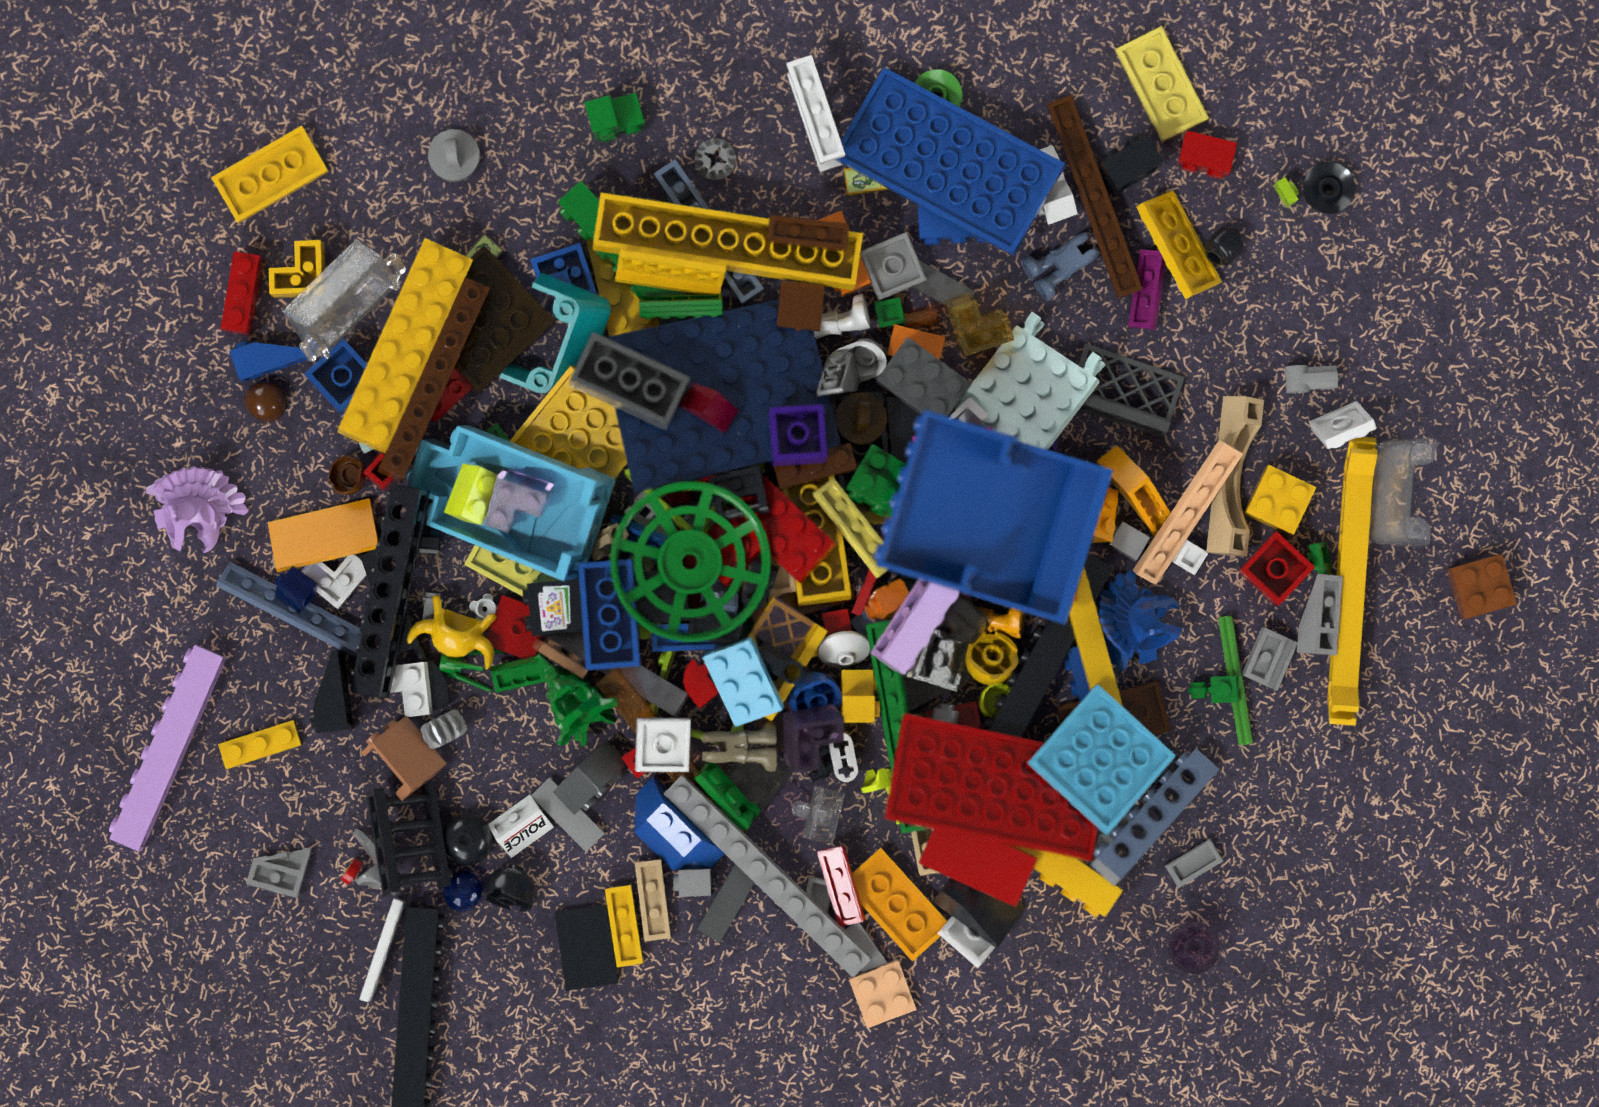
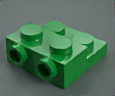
[845,444,907,517]

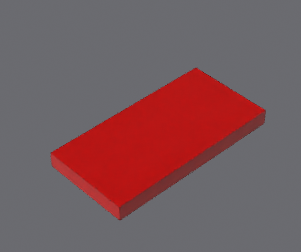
[918,829,1038,907]

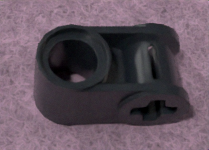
[742,558,780,611]

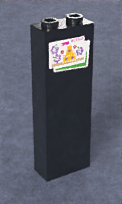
[523,567,690,636]

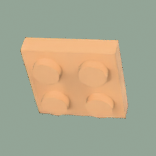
[849,959,916,1028]

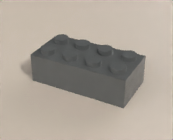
[570,332,690,431]

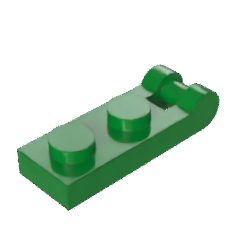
[694,762,760,830]

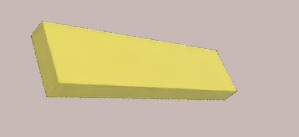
[812,478,888,578]

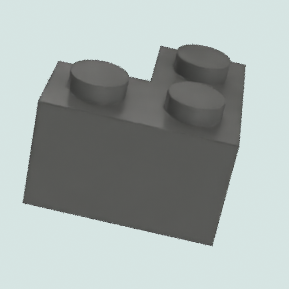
[553,740,626,815]

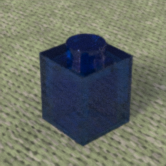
[274,566,318,614]

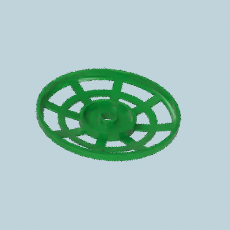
[610,482,771,642]

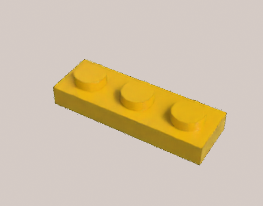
[218,720,302,769]
[605,885,643,967]

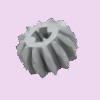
[420,710,467,749]

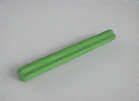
[1218,616,1253,745]

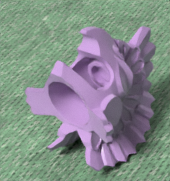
[146,466,249,553]

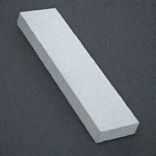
[360,898,406,1002]

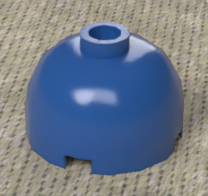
[788,671,842,725]

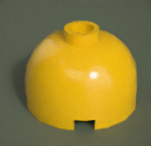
[965,632,1019,685]

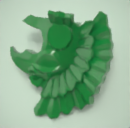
[535,653,618,747]

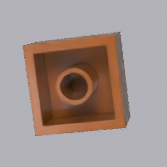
[1447,554,1517,620]

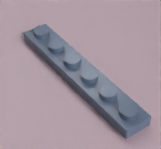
[216,562,362,657]

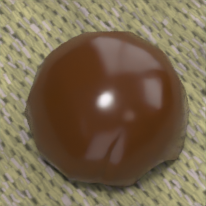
[244,381,287,422]
[328,455,367,495]

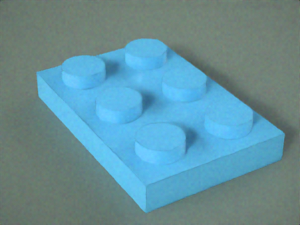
[702,637,784,727]

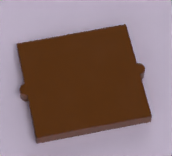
[776,281,825,332]

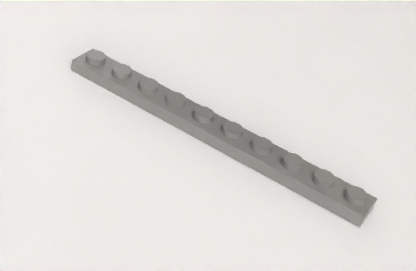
[664,774,872,977]

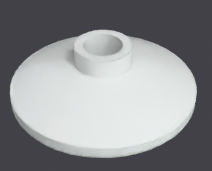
[818,631,870,668]

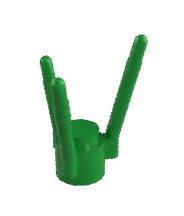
[440,648,505,692]

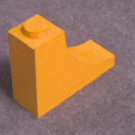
[1097,445,1171,537]

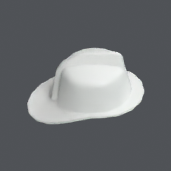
[832,338,887,382]

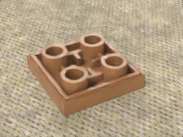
[532,637,587,678]

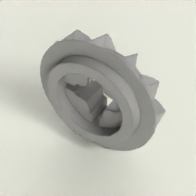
[695,138,736,180]

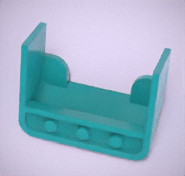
[500,273,612,394]

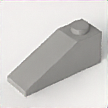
[1297,574,1343,655]

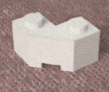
[1038,145,1078,225]

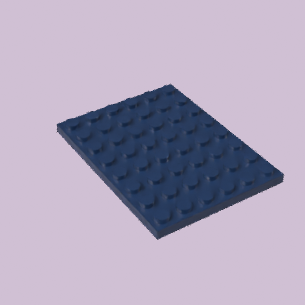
[605,299,841,493]

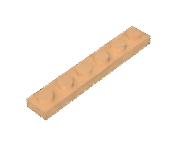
[1132,439,1243,585]

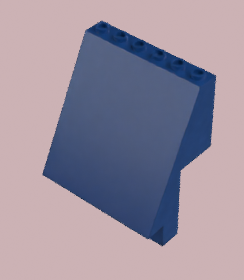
[874,410,1114,625]

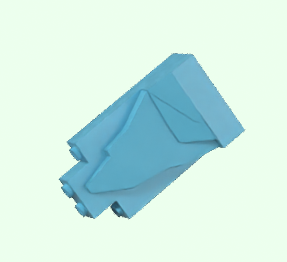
[407,425,616,581]

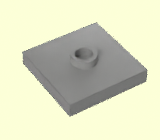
[860,232,927,301]

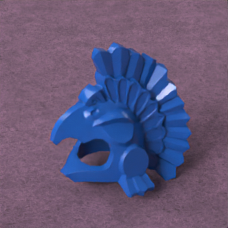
[1095,569,1183,671]

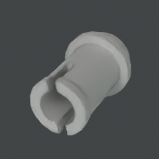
[422,592,443,620]

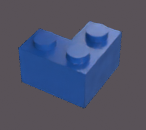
[530,243,598,295]

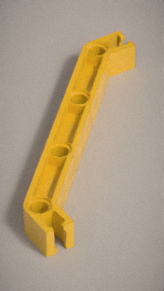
[1327,437,1378,726]

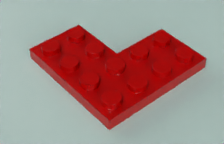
[705,474,837,587]

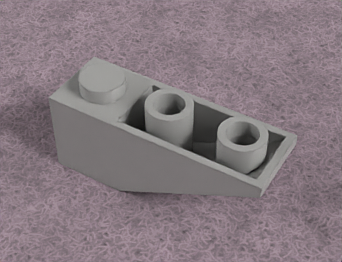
[817,351,860,396]

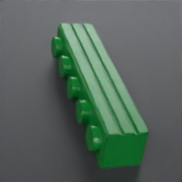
[639,294,723,319]

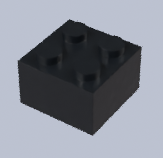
[1099,135,1164,196]

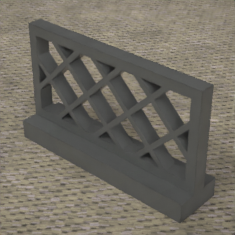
[1078,344,1185,439]

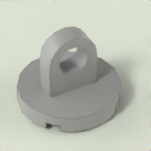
[428,129,480,182]

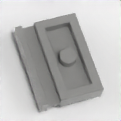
[1242,627,1298,691]

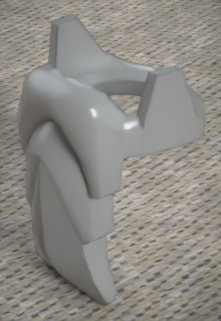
[352,828,381,890]

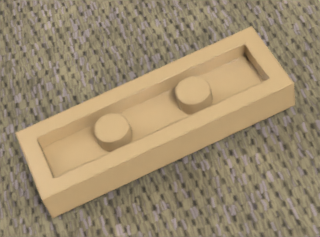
[635,859,671,941]

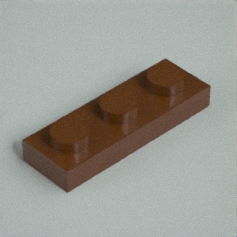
[767,215,849,252]
[774,443,857,490]

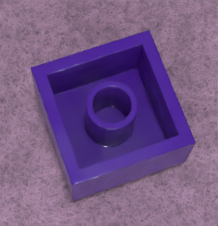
[768,404,827,466]

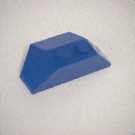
[635,776,725,870]

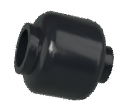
[1205,227,1244,266]

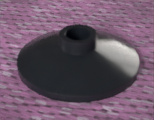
[1303,162,1356,214]

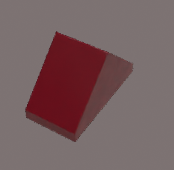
[679,383,738,433]

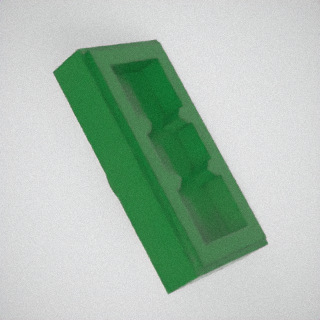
[490,657,546,693]

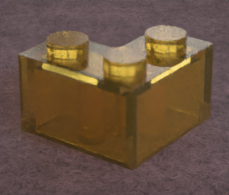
[944,293,1014,356]

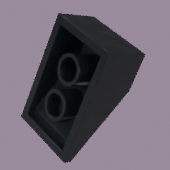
[310,650,354,733]
[933,877,1025,948]

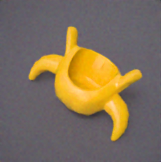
[407,595,497,670]

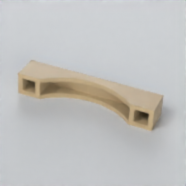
[1206,396,1264,557]

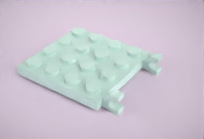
[954,312,1105,450]

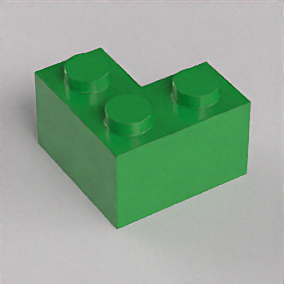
[584,92,645,143]

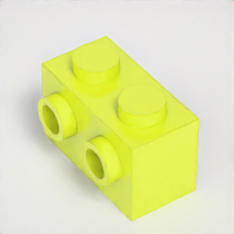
[444,463,500,525]

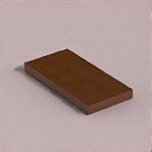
[1056,680,1171,735]

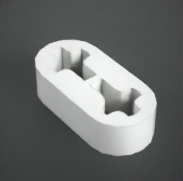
[829,733,858,782]

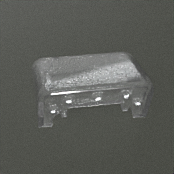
[1369,438,1437,548]

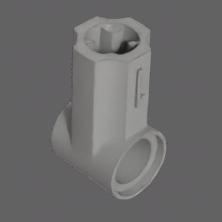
[1285,365,1338,394]

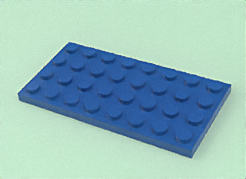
[835,67,1066,256]

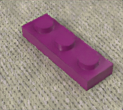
[1128,249,1166,330]

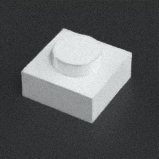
[1172,539,1208,575]

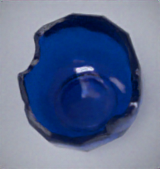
[443,871,483,913]

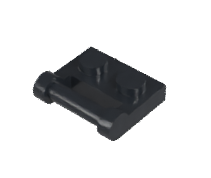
[708,465,771,521]

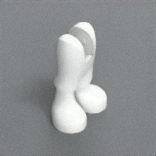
[814,294,871,339]

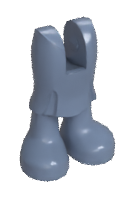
[1020,231,1101,301]

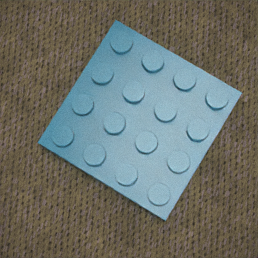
[1027,684,1176,835]

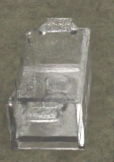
[282,239,406,361]

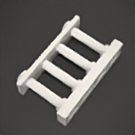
[787,55,845,172]

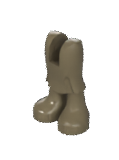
[702,722,777,772]

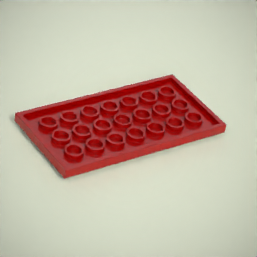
[884,713,1098,861]

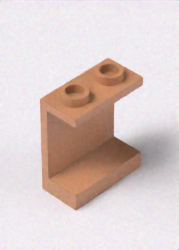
[361,716,447,801]

